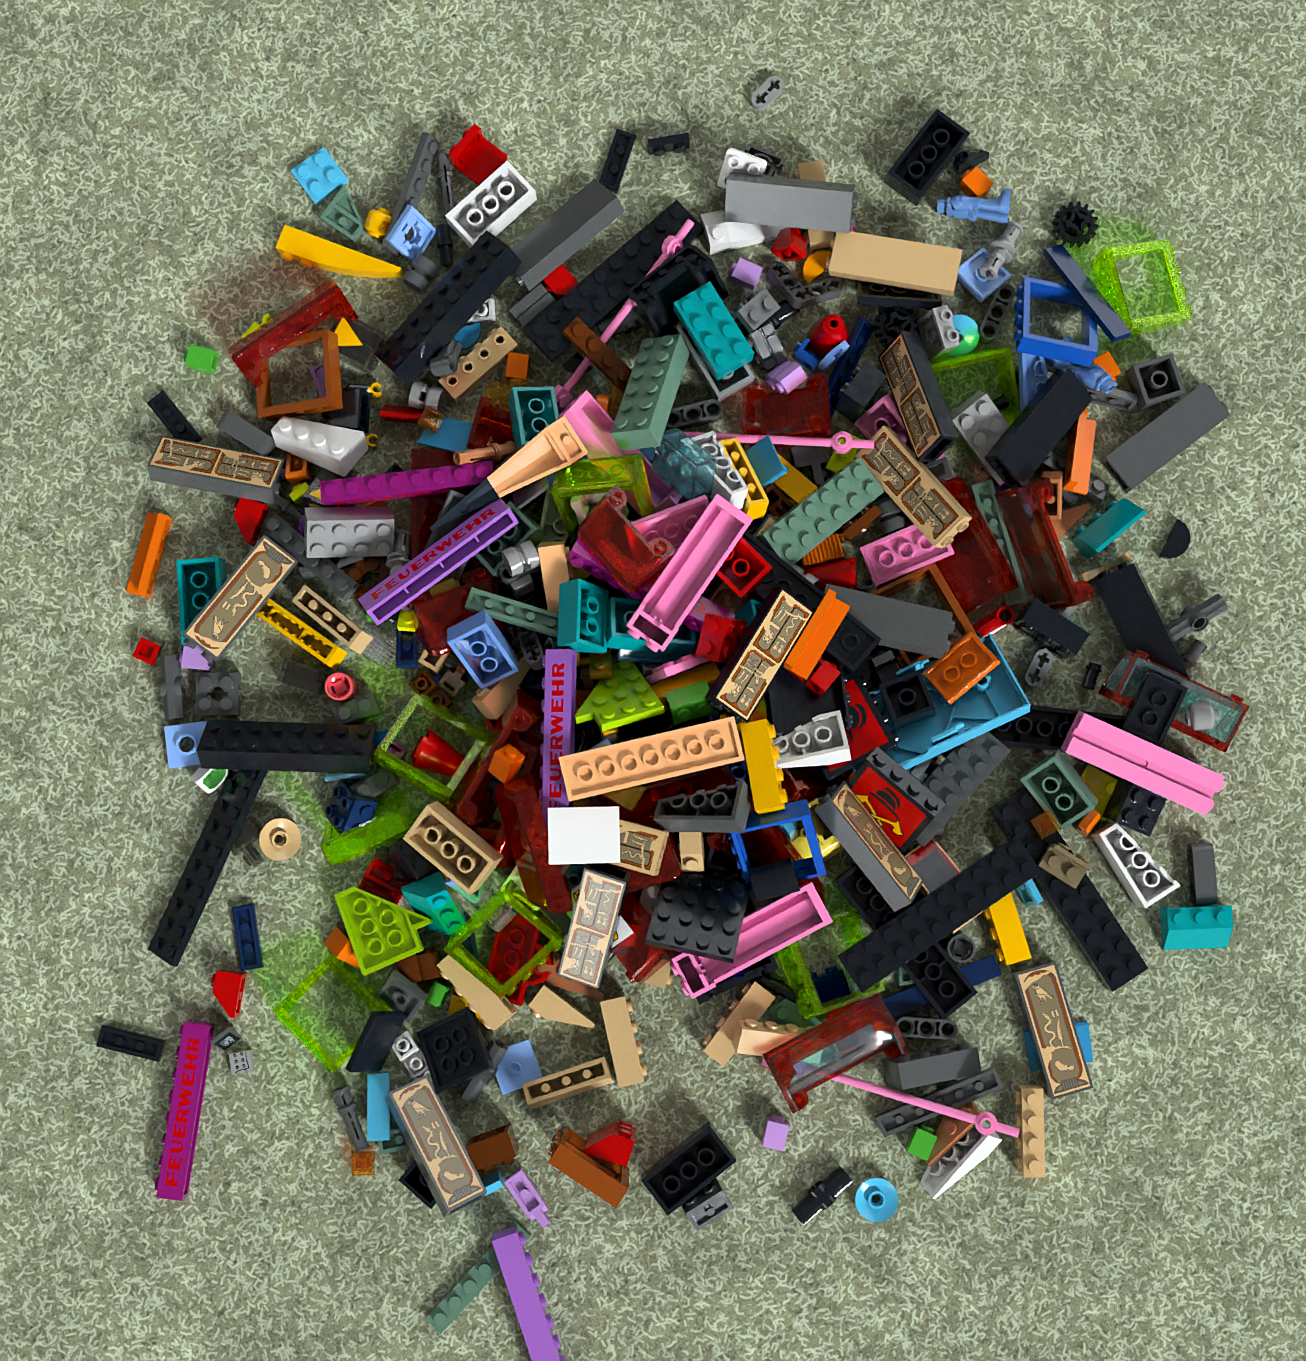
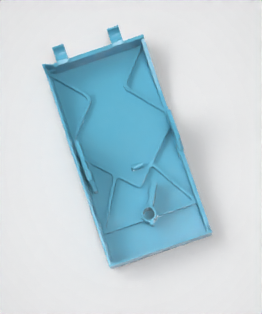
[853,632,1031,773]

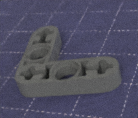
[767,261,843,309]
[502,625,546,670]

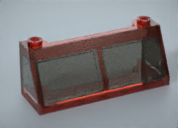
[994,477,1095,609]

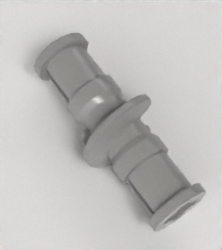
[979,221,1023,280]
[386,529,414,575]

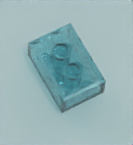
[652,428,717,500]

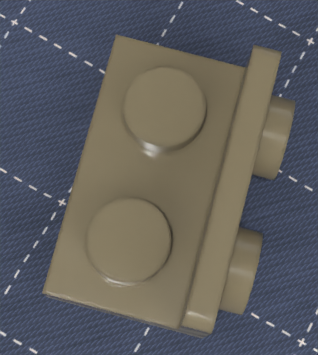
[1037,842,1092,889]

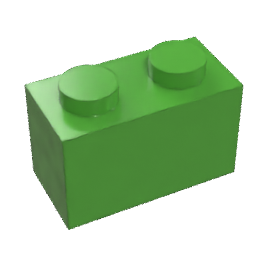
[664,680,716,725]

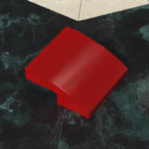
[358,858,409,905]

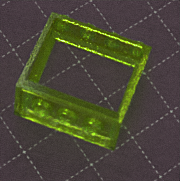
[1092,239,1192,337]
[930,346,1020,436]
[551,453,655,546]
[374,693,489,805]
[320,789,417,866]
[443,879,565,998]
[777,908,885,1020]
[272,954,391,1075]

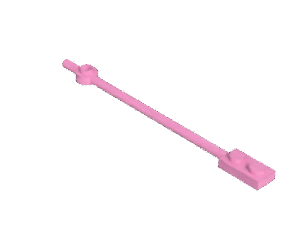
[554,219,694,416]
[660,431,874,454]
[761,1056,1020,1138]

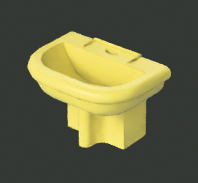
[773,784,844,862]

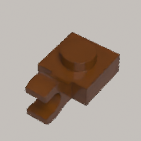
[438,663,468,697]

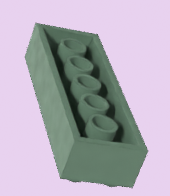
[610,334,690,451]
[756,457,885,566]

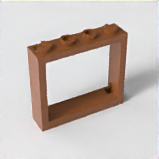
[253,328,343,421]
[870,562,977,669]
[548,1126,630,1208]

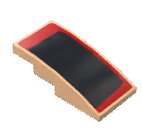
[905,838,982,934]

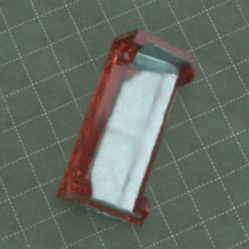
[1098,649,1249,753]
[762,993,908,1114]

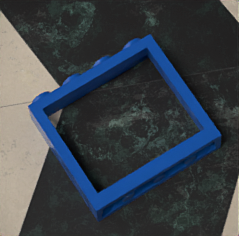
[1013,276,1098,367]
[728,799,827,892]

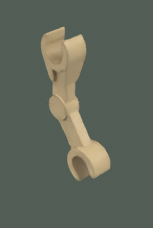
[1078,552,1133,583]

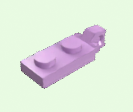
[503,1168,551,1228]

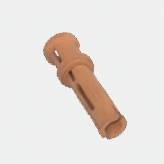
[453,441,517,465]

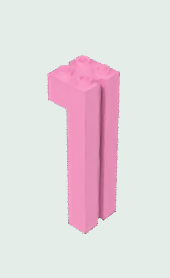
[555,390,702,518]
[625,494,753,652]
[1060,711,1225,816]
[670,881,833,999]

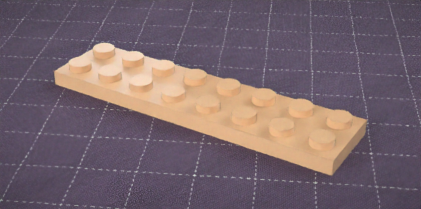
[559,716,745,802]

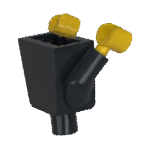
[321,382,382,448]

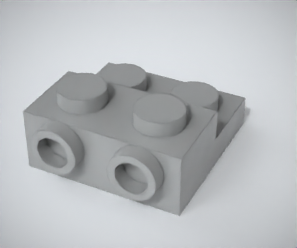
[916,305,960,362]

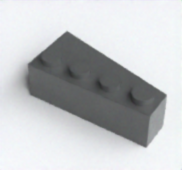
[653,780,753,833]
[882,1042,981,1090]

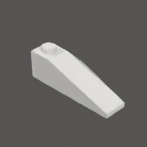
[700,210,788,255]
[773,710,851,768]
[920,1121,1002,1199]

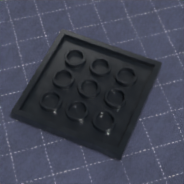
[645,866,751,964]

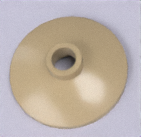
[259,818,301,861]

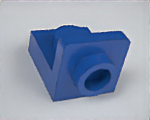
[793,338,820,373]

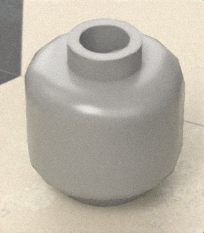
[1185,701,1219,731]

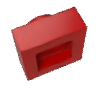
[132,637,163,666]

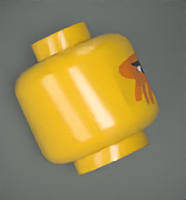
[364,207,392,240]

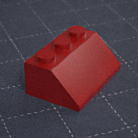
[715,537,772,602]
[584,1120,635,1167]

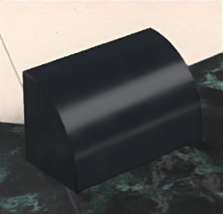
[749,858,800,902]

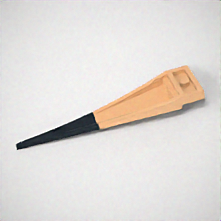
[430,416,588,530]

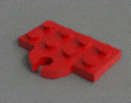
[486,911,554,1006]

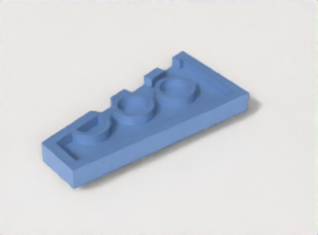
[1018,352,1048,413]

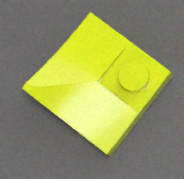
[1080,764,1118,821]

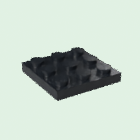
[417,1007,494,1094]

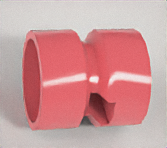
[325,673,358,702]

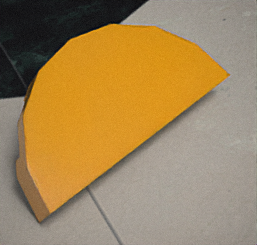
[803,250,832,285]

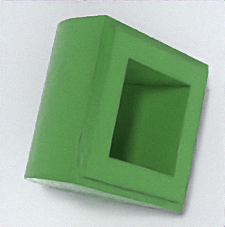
[426,979,451,1007]

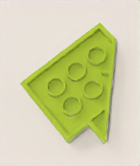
[575,661,664,732]
[334,887,433,976]

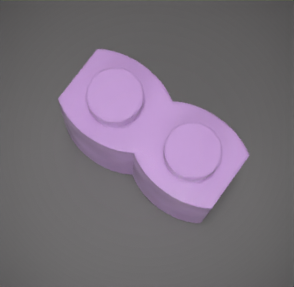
[765,360,808,395]

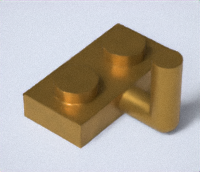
[577,648,612,680]

